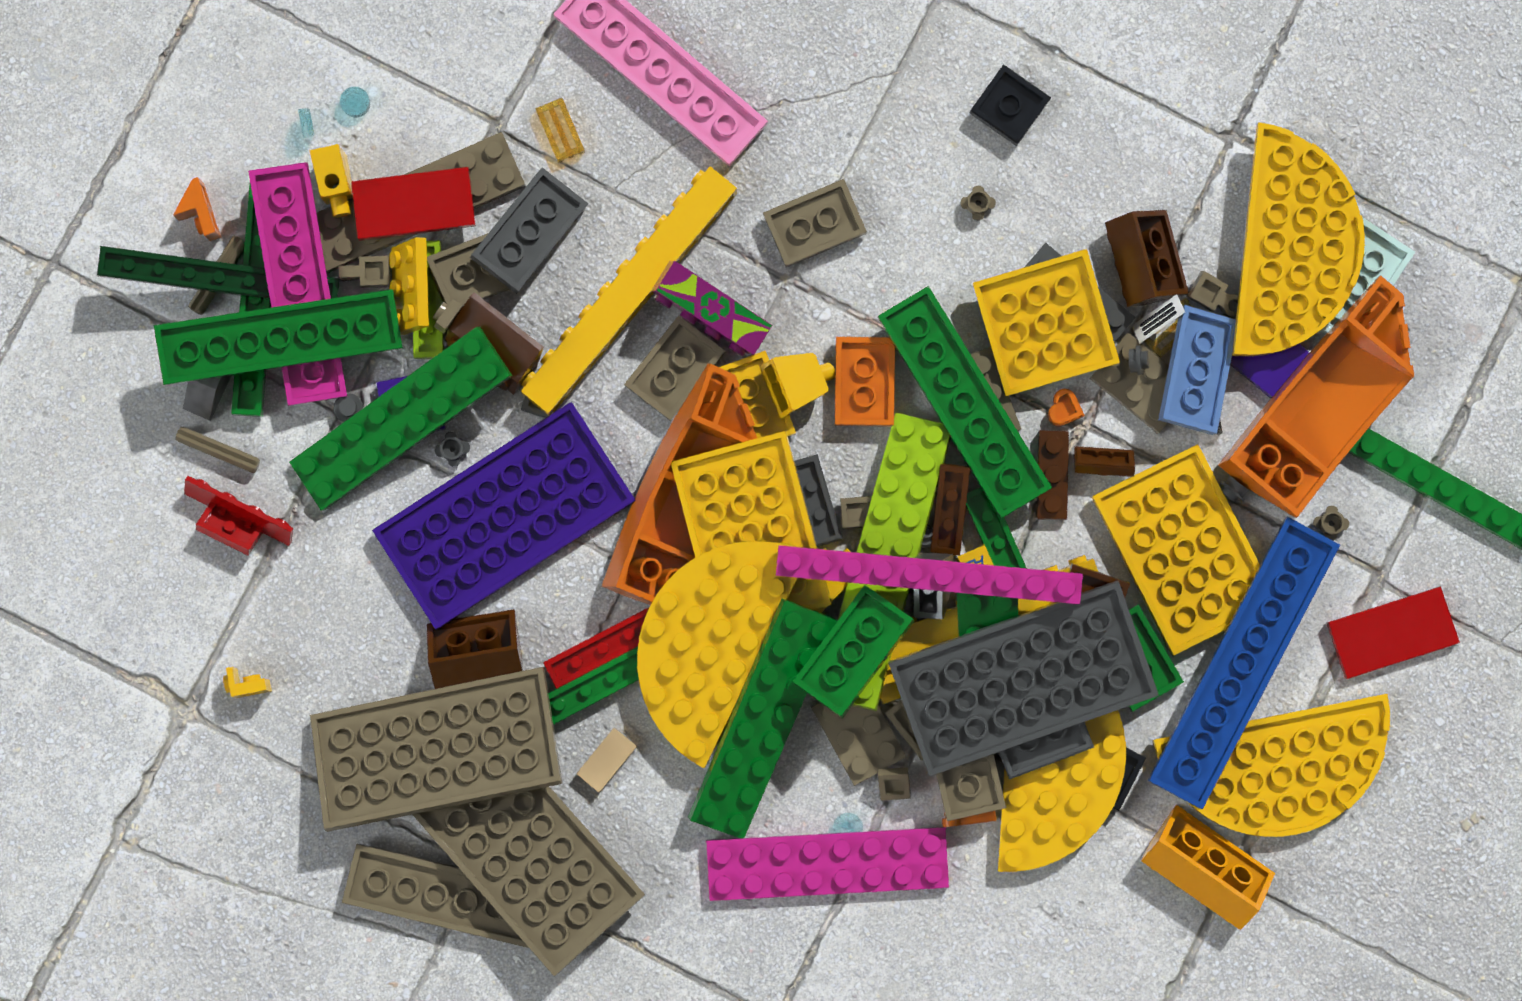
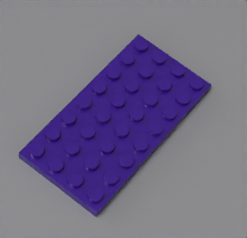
[372,402,635,630]

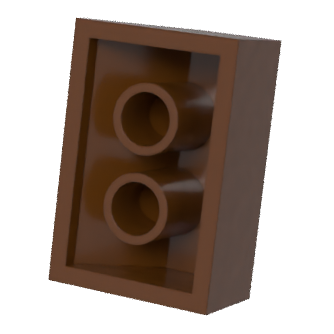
[1105,210,1189,307]
[445,292,544,395]
[427,609,523,689]

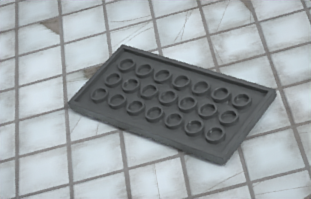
[888,580,1159,776]

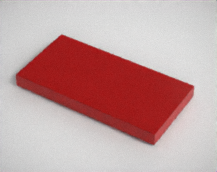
[351,167,476,241]
[1326,586,1460,679]

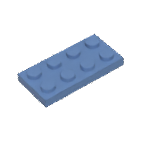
[1158,305,1236,435]

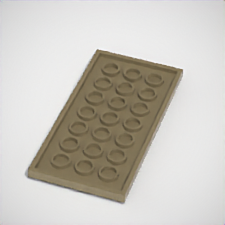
[310,667,563,832]
[412,787,645,977]

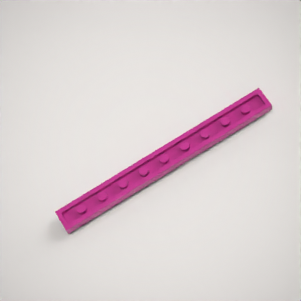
[776,545,1083,604]

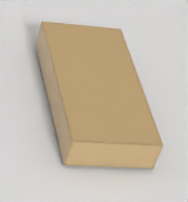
[576,728,637,793]

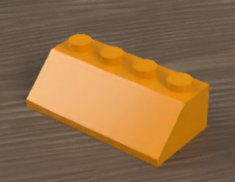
[1141,805,1275,930]

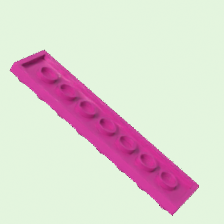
[248,162,347,406]
[706,827,949,901]

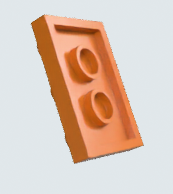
[835,337,895,427]

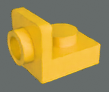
[223,667,272,698]

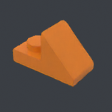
[173,177,221,241]

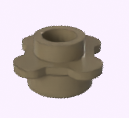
[960,186,996,221]
[1313,506,1349,541]

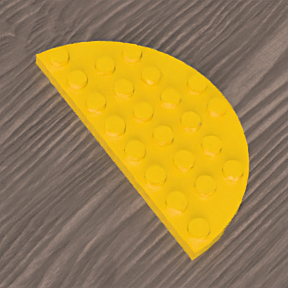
[1232,122,1365,357]
[637,541,798,768]
[1152,694,1390,837]
[998,710,1126,872]

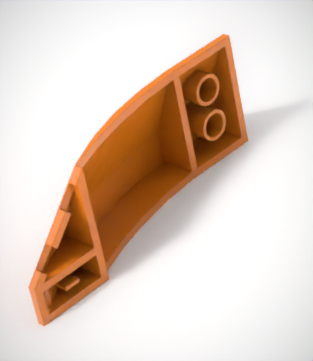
[1218,275,1414,518]
[602,363,757,605]

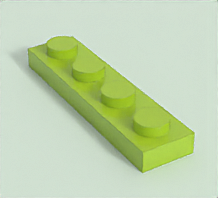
[413,240,444,359]

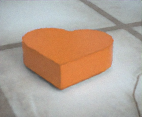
[1047,388,1085,427]

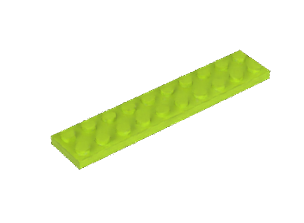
[837,412,951,711]

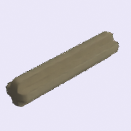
[188,236,245,315]
[175,427,260,473]

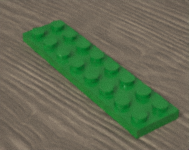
[877,286,1052,519]
[153,289,403,385]
[289,327,513,511]
[688,598,837,839]

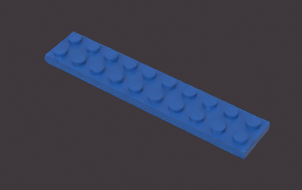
[1147,516,1340,810]

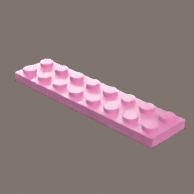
[554,0,768,167]

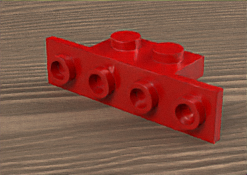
[184,476,293,556]

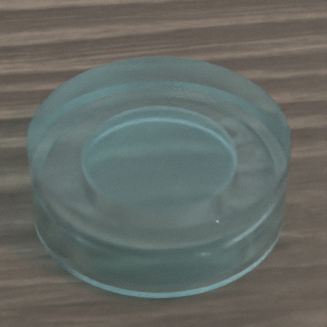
[340,87,370,118]
[298,108,314,138]
[833,813,863,833]

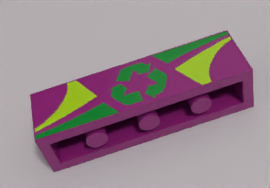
[651,261,773,357]

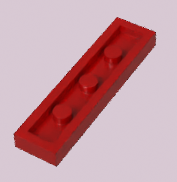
[543,607,649,689]

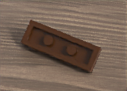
[1036,430,1069,520]
[931,463,970,556]

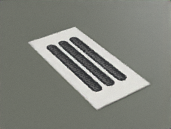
[1132,294,1185,344]

